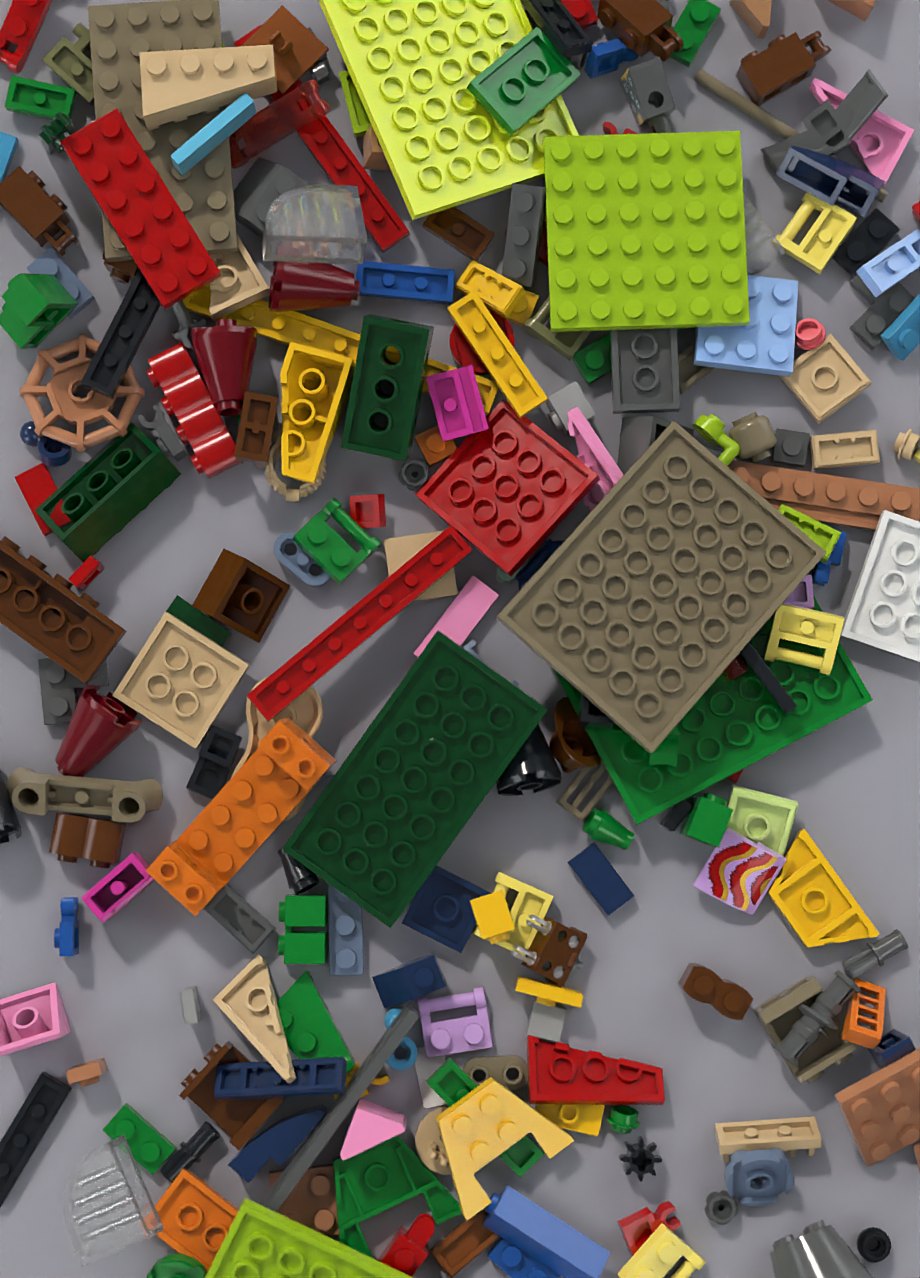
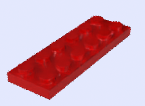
[60,108,221,310]

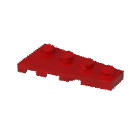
[526,1035,665,1105]

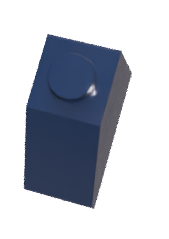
[372,952,446,1009]
[867,1029,916,1069]

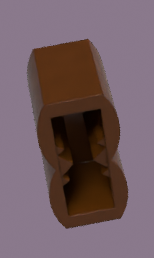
[49,812,126,869]
[678,963,753,1020]

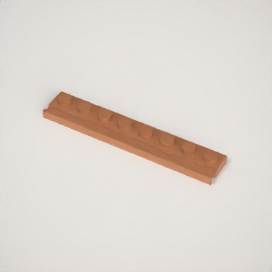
[728,460,920,531]

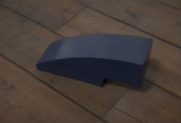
[776,145,885,217]
[228,1104,328,1183]

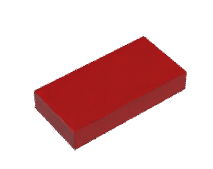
[14,463,71,536]

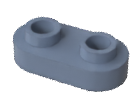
[274,532,331,587]

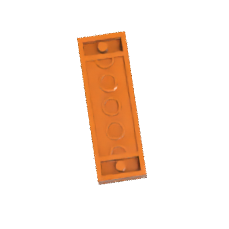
[145,716,337,916]

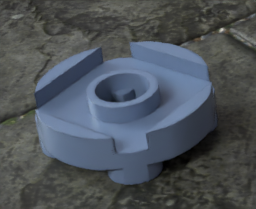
[724,1148,794,1207]

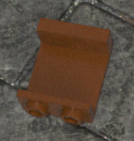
[179,1041,286,1151]

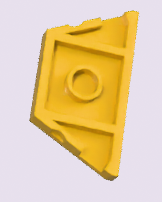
[767,828,879,947]

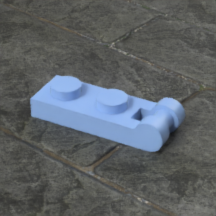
[856,229,920,297]

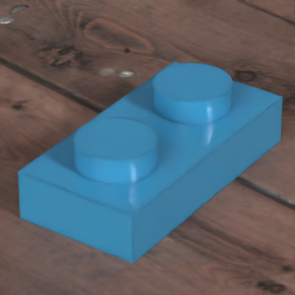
[880,294,920,361]

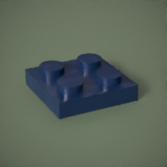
[402,865,491,953]

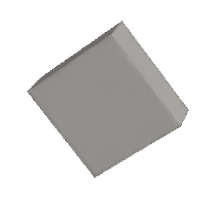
[180,986,202,1025]
[526,1001,567,1042]

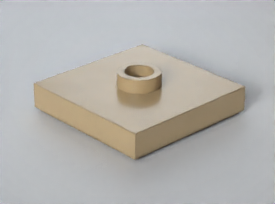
[778,334,871,424]
[384,531,458,602]

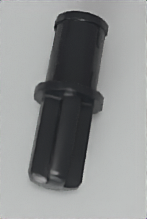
[161,1121,221,1183]

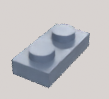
[27,247,95,319]

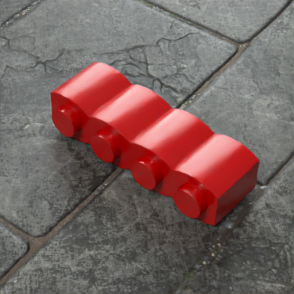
[146,342,240,479]

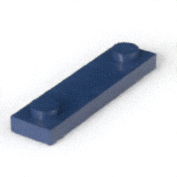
[214,1057,347,1100]

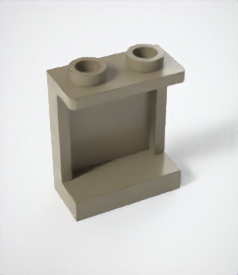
[754,975,858,1083]

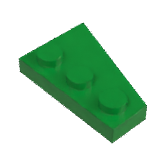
[277,970,357,1077]

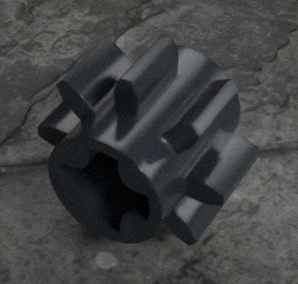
[619,1136,662,1181]

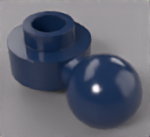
[20,421,72,467]

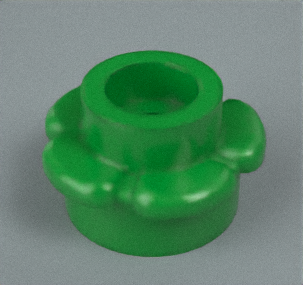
[607,1105,640,1134]

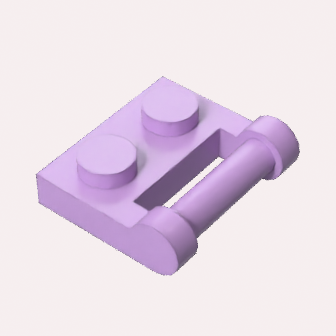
[417,987,493,1058]

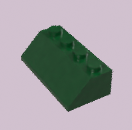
[35,422,181,563]

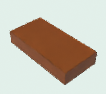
[430,1209,500,1278]

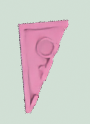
[808,77,914,187]
[567,407,624,511]

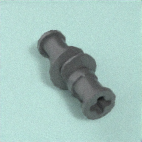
[773,970,861,1067]

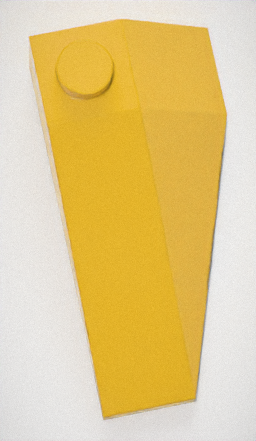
[280,342,355,484]

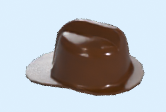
[549,697,601,773]

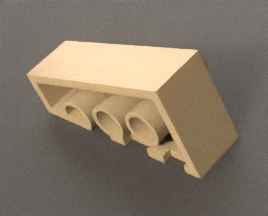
[139,45,277,131]

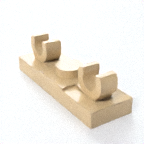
[715,1116,822,1162]

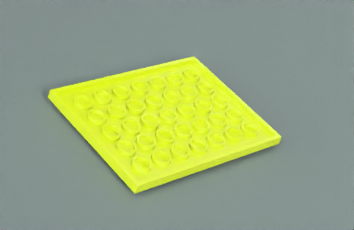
[318,0,579,220]

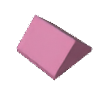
[0,982,71,1056]
[340,1098,407,1160]

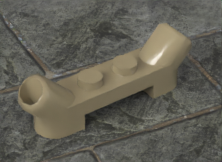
[7,767,163,823]

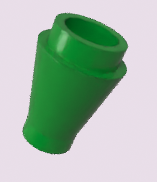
[582,808,634,850]

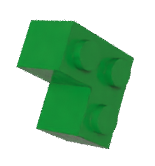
[0,273,78,349]

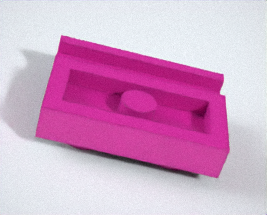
[426,365,489,442]

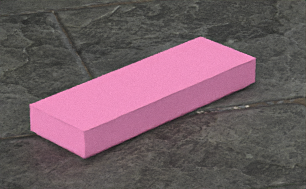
[413,576,499,657]

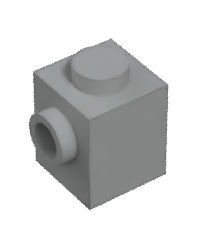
[546,381,596,436]

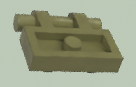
[42,23,94,106]

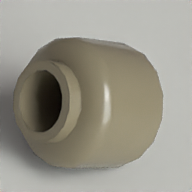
[729,412,777,463]

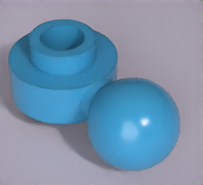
[384,1007,418,1070]

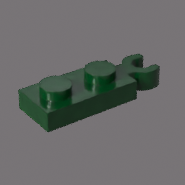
[39,112,75,155]

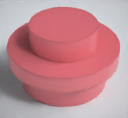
[795,318,826,350]

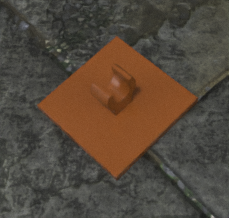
[242,5,329,95]

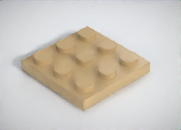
[112,612,250,749]

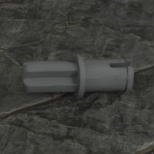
[842,929,908,978]

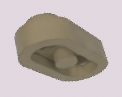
[463,1055,528,1091]

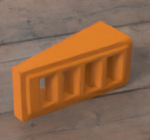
[841,978,886,1050]

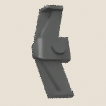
[761,69,888,173]

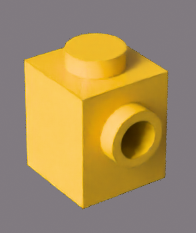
[470,890,515,945]

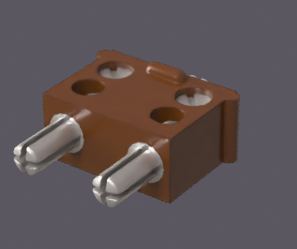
[511,914,587,988]

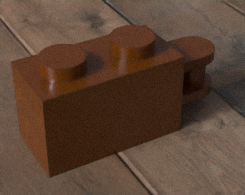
[597,0,683,62]
[736,31,831,106]
[0,166,79,256]

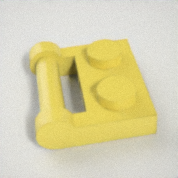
[771,192,857,274]
[763,603,844,675]
[472,871,554,956]
[617,1223,706,1278]

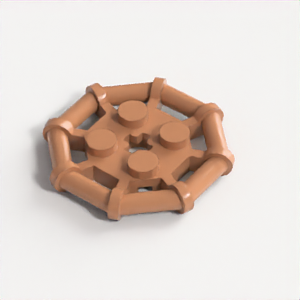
[20,334,144,452]

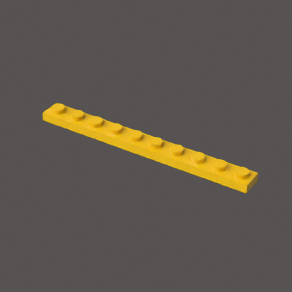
[183,283,499,416]

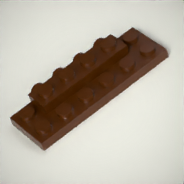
[0,536,127,685]

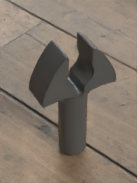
[171,300,207,349]

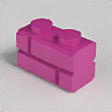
[81,852,155,923]

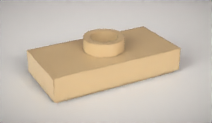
[809,430,880,470]

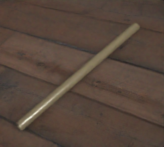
[694,69,889,203]

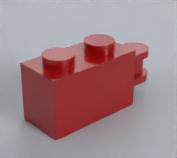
[377,1213,435,1277]

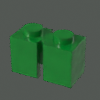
[679,793,733,848]
[278,894,327,964]

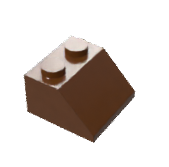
[192,549,290,643]

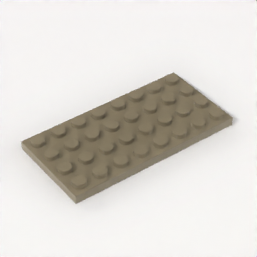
[88,0,238,262]

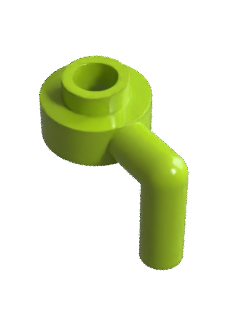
[692,414,740,467]

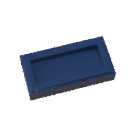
[568,842,634,916]

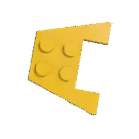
[436,1077,574,1221]

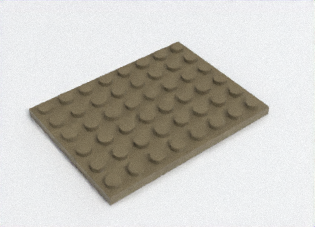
[496,420,826,754]

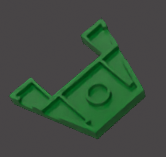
[332,1135,461,1257]

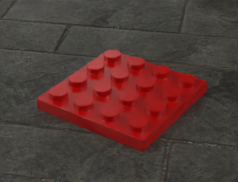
[415,399,600,577]

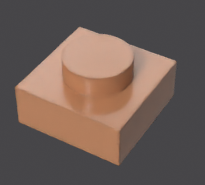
[66,1057,107,1087]

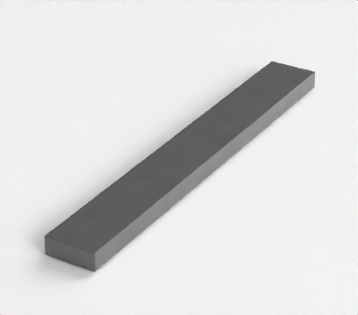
[260,1004,420,1212]

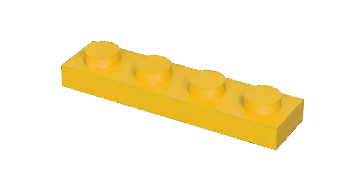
[447,290,548,419]

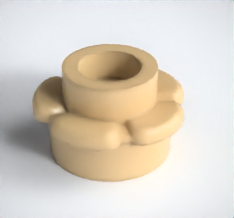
[893,429,920,460]

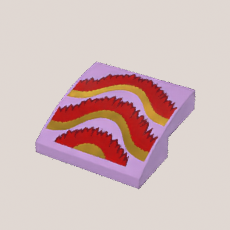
[693,827,787,915]

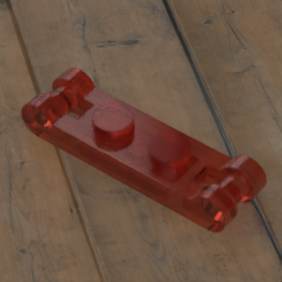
[229,80,331,169]

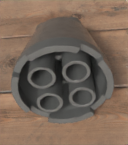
[770,1220,874,1278]

